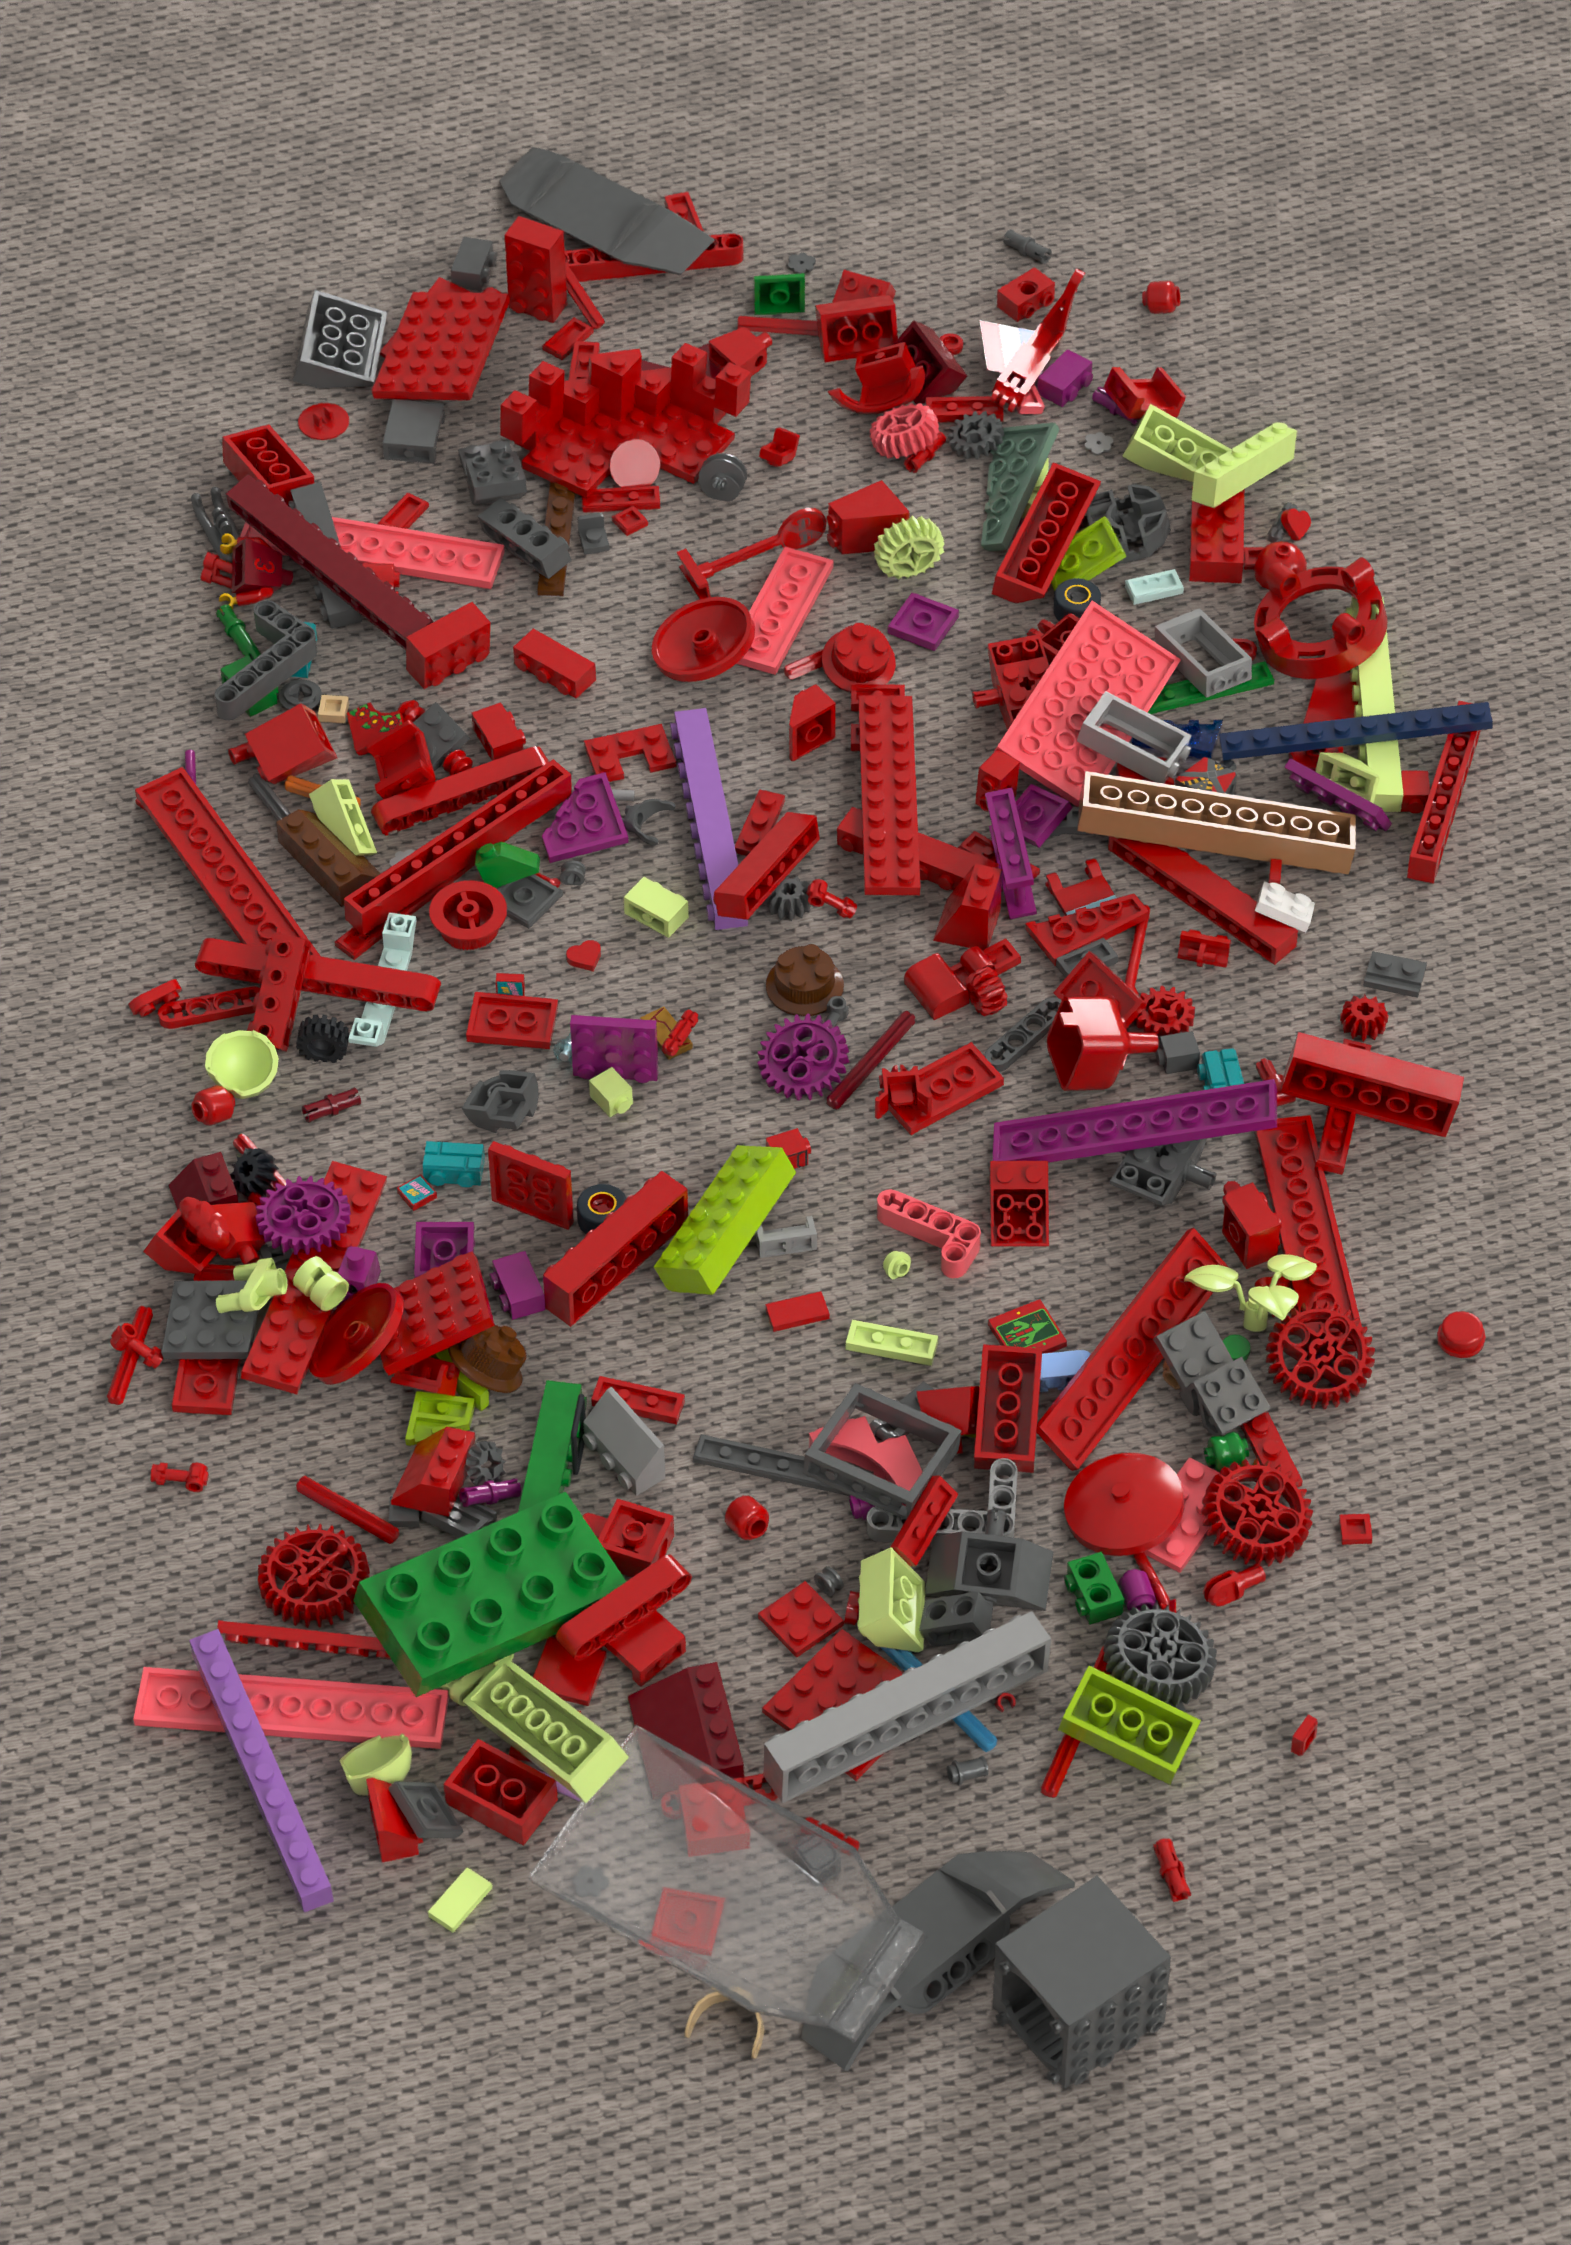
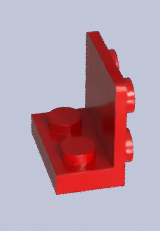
[832,270,896,303]

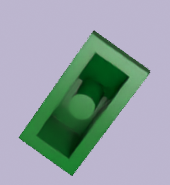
[475,841,540,888]

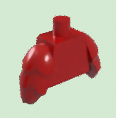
[179,1192,266,1265]

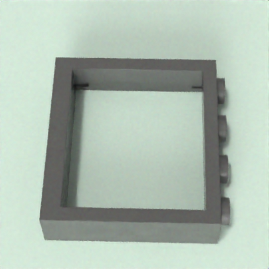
[803,1383,961,1520]

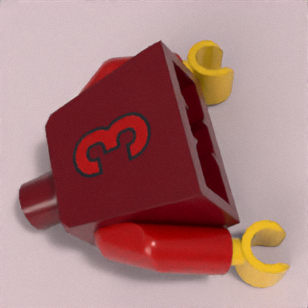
[219,533,293,611]

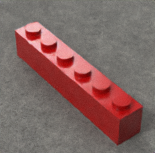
[837,806,999,890]
[713,812,820,920]

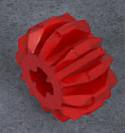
[965,967,1008,1017]
[1340,994,1388,1042]

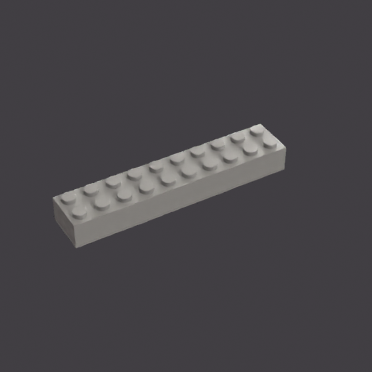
[763,1611,1051,1804]

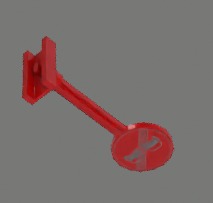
[676,508,827,599]

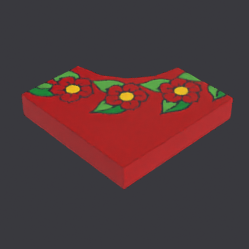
[347,702,404,756]

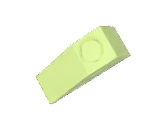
[1315,752,1380,803]
[309,779,377,856]

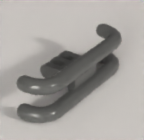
[191,487,240,563]

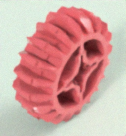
[870,403,939,459]

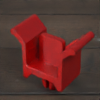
[875,1064,932,1119]

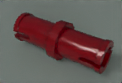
[302,1087,361,1123]

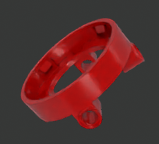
[1254,557,1388,679]

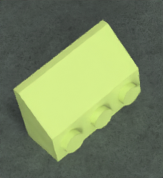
[857,1547,925,1652]

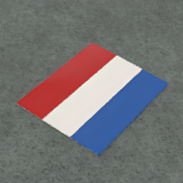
[980,321,1035,376]

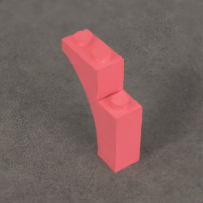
[809,1416,923,1506]

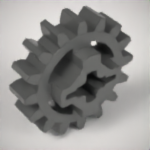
[948,411,1005,459]

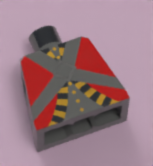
[1175,757,1237,795]

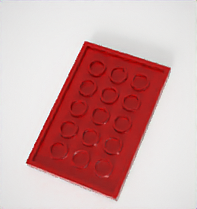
[372,292,510,401]

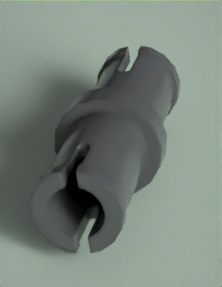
[1003,229,1052,264]

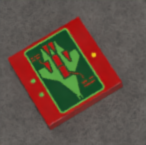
[988,1299,1067,1354]

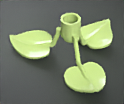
[1184,1254,1317,1332]

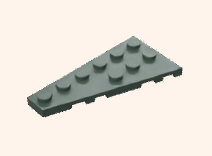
[981,422,1060,551]

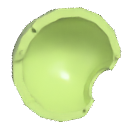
[205,1030,279,1099]
[340,1734,412,1796]

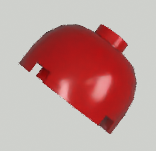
[1254,541,1307,590]

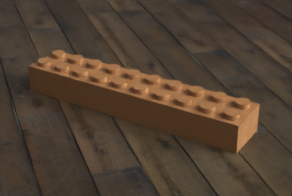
[1077,771,1356,875]

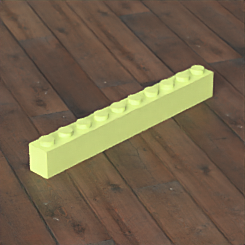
[1345,597,1403,812]

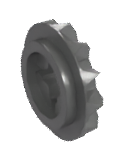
[279,680,322,710]
[466,1441,507,1486]

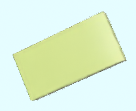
[428,1867,492,1932]

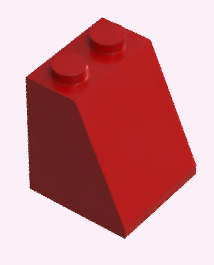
[827,480,910,555]
[245,703,338,785]
[933,864,1002,950]

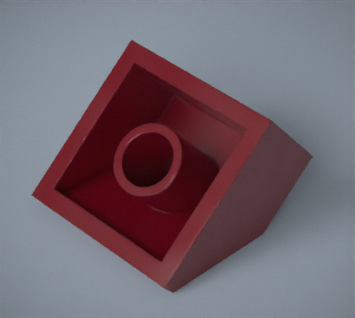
[168,1152,238,1210]

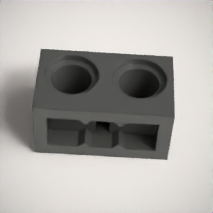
[919,1592,993,1647]

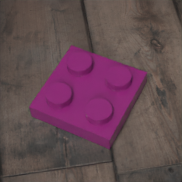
[888,592,959,651]
[1016,784,1073,848]

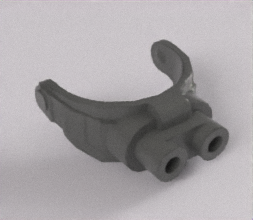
[622,798,675,846]

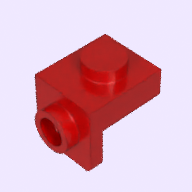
[759,427,800,466]

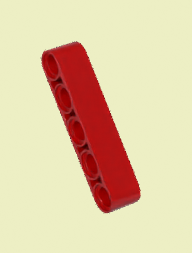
[556,1554,692,1661]

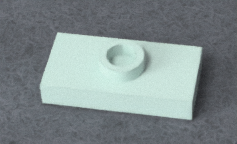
[1125,569,1184,605]

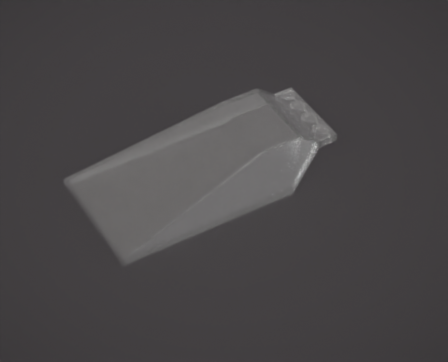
[528,1725,927,2043]

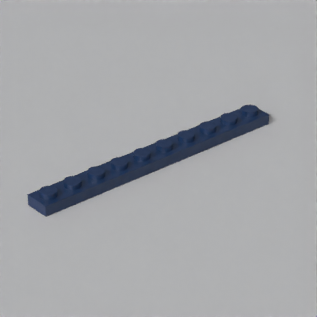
[1219,702,1493,760]

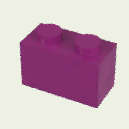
[1037,349,1093,407]
[489,1251,545,1320]

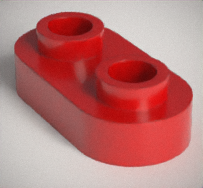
[128,979,182,1017]

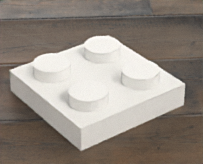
[1255,881,1315,933]

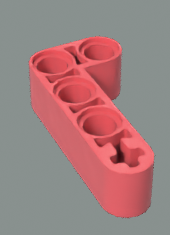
[877,1189,981,1278]

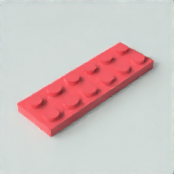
[737,547,833,675]

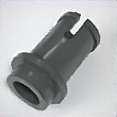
[947,1756,989,1785]

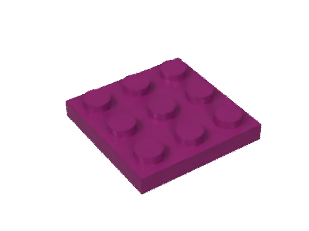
[570,1015,659,1083]

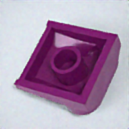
[414,1222,475,1278]

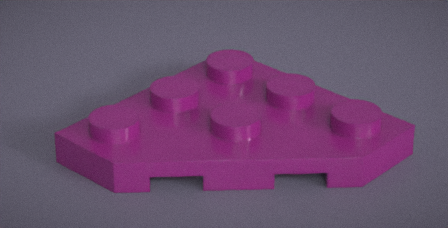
[542,772,629,863]

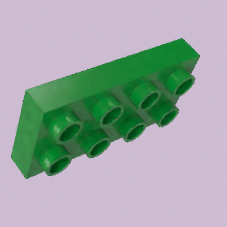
[353,1491,626,1697]

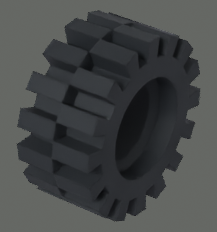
[296,1015,350,1063]

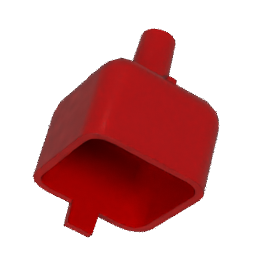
[1047,996,1159,1091]

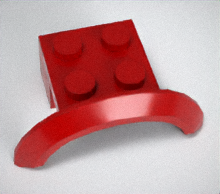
[828,342,925,415]

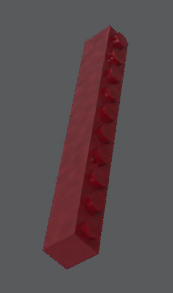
[226,474,433,651]

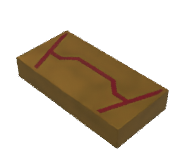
[640,1006,693,1060]

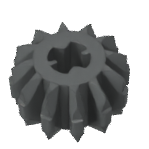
[766,875,811,922]

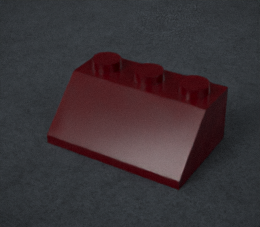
[893,320,968,405]

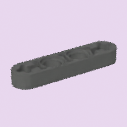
[985,997,1062,1072]

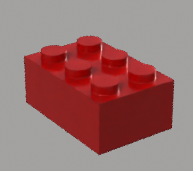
[406,602,491,689]
[443,1739,558,1846]

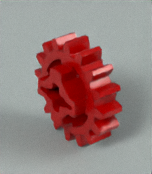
[1135,986,1195,1038]

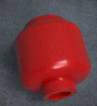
[1142,280,1181,314]
[191,1085,235,1126]
[725,1496,769,1540]

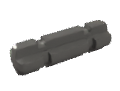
[1267,502,1297,542]

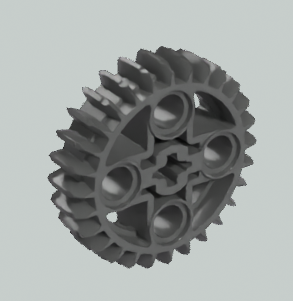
[1103,1604,1217,1707]

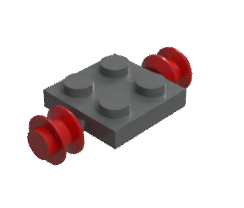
[398,700,473,776]

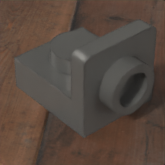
[577,513,610,555]

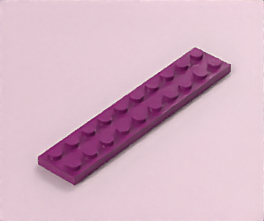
[993,1079,1277,1163]

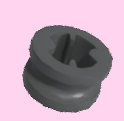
[560,860,586,885]
[814,1566,843,1597]

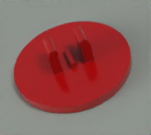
[298,403,349,440]

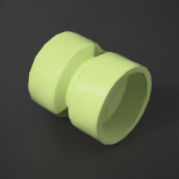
[293,1257,349,1312]

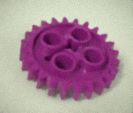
[757,1013,849,1101]
[256,1176,351,1255]

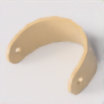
[685,1990,764,2059]

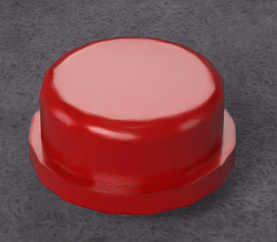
[1437,1311,1486,1358]

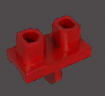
[1177,929,1231,968]

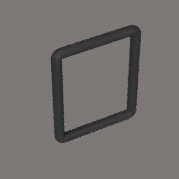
[571,1394,586,1475]

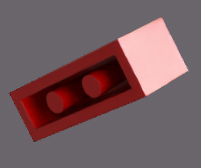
[513,628,596,699]

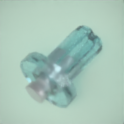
[553,1032,572,1064]

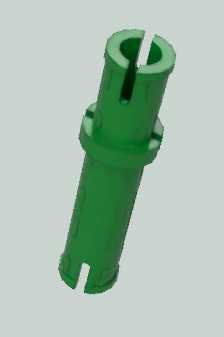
[216,605,261,661]

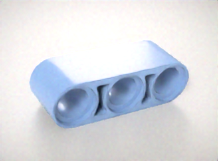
[1040,1350,1091,1392]

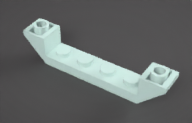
[348,912,416,1047]

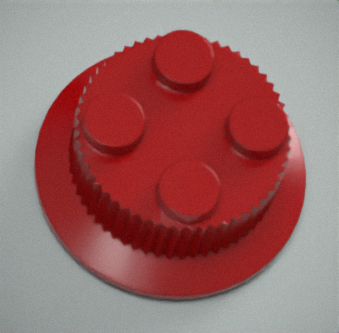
[822,622,896,693]
[429,880,507,950]

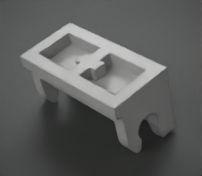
[755,1216,817,1258]

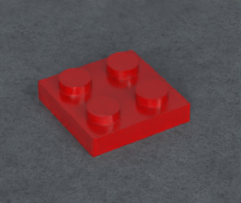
[758,1581,844,1658]

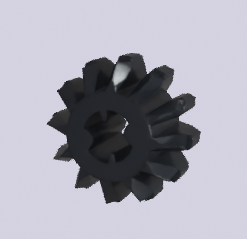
[230,1148,279,1196]

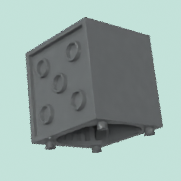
[993,1875,1171,2088]

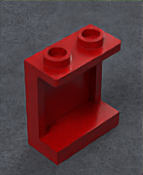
[1103,367,1186,419]
[366,720,436,799]
[604,1610,686,1687]

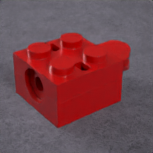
[582,1498,674,1577]

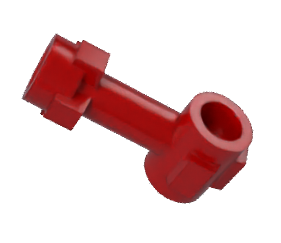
[807,879,857,919]
[110,1323,163,1369]
[150,1463,209,1492]

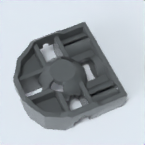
[1086,484,1171,565]

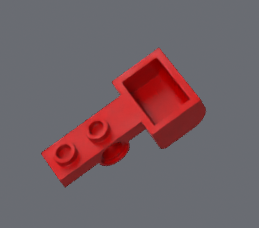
[904,938,1021,1020]

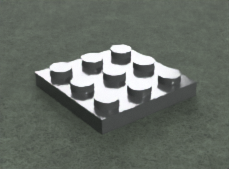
[162,1280,258,1359]

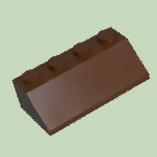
[276,809,381,907]

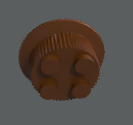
[766,944,844,1016]
[448,1325,527,1393]

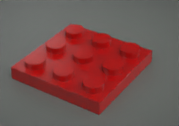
[488,1141,574,1230]

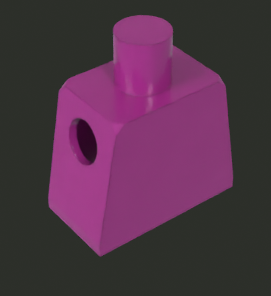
[337,1246,381,1308]

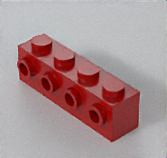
[247,933,312,1052]

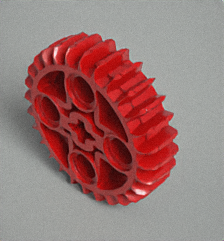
[1265,1301,1375,1409]
[1201,1458,1313,1567]
[258,1524,370,1628]

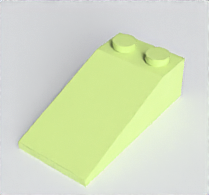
[1123,404,1231,482]

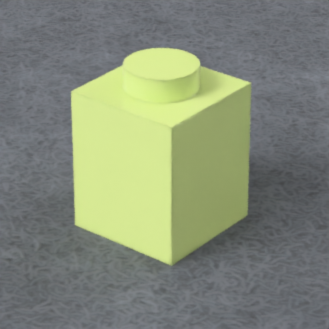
[589,1067,633,1117]

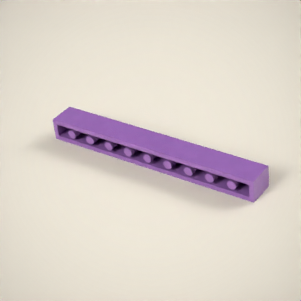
[670,708,748,930]
[189,1629,334,1912]

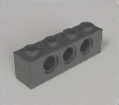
[478,498,572,579]

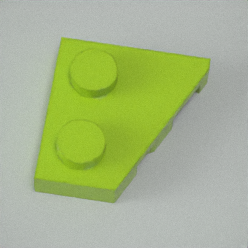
[405,1391,475,1446]

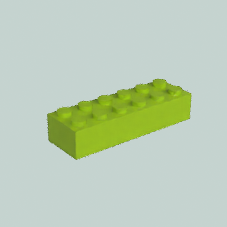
[654,1145,796,1295]

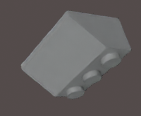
[583,1387,666,1496]

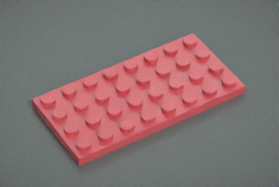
[994,601,1181,807]

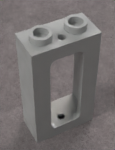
[1155,608,1252,698]
[1077,691,1192,784]

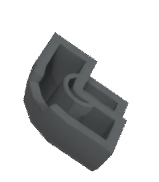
[462,1070,539,1133]

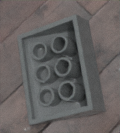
[293,290,387,388]

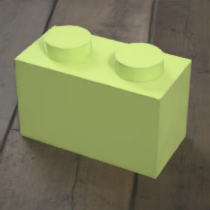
[624,877,689,938]

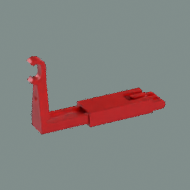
[989,268,1086,413]

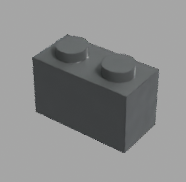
[451,237,497,291]

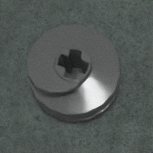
[699,453,748,502]

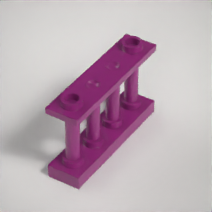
[985,788,1037,919]

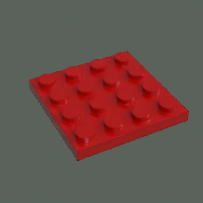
[380,1251,495,1376]
[762,1629,903,1781]

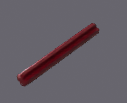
[826,1011,915,1110]

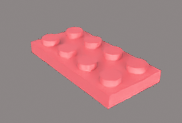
[1144,1457,1233,1573]

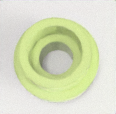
[883,1251,911,1279]

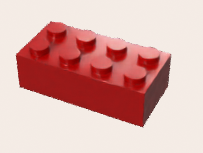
[504,216,567,323]
[222,424,314,506]
[1189,486,1245,584]
[974,1344,1042,1473]

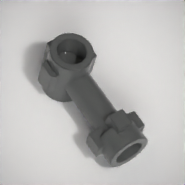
[821,996,849,1043]

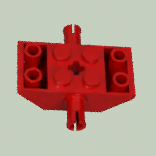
[972,634,1049,730]

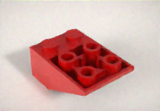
[989,1161,1049,1247]

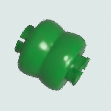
[1203,1432,1249,1472]

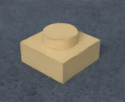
[318,695,349,723]

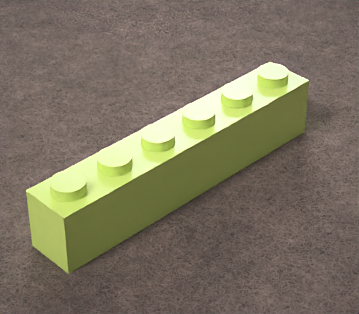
[1192,423,1297,508]

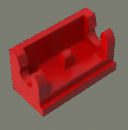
[391,1357,460,1396]

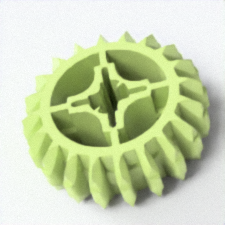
[874,516,945,579]

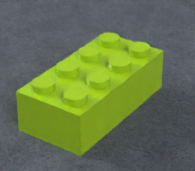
[1058,1666,1201,1785]

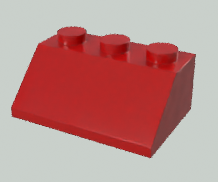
[815,295,898,363]
[391,1426,475,1517]

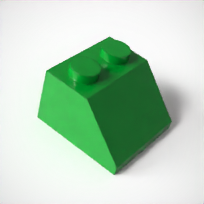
[753,274,805,315]

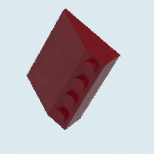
[628,1662,744,1801]

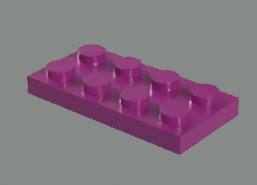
[1284,758,1392,832]

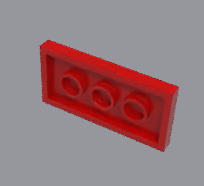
[878,1042,1004,1135]

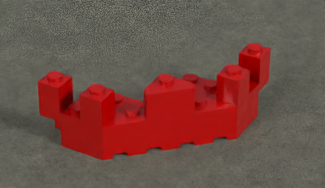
[500,343,751,498]

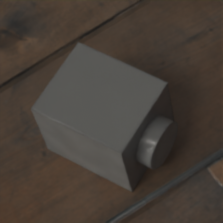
[1155,1031,1200,1074]

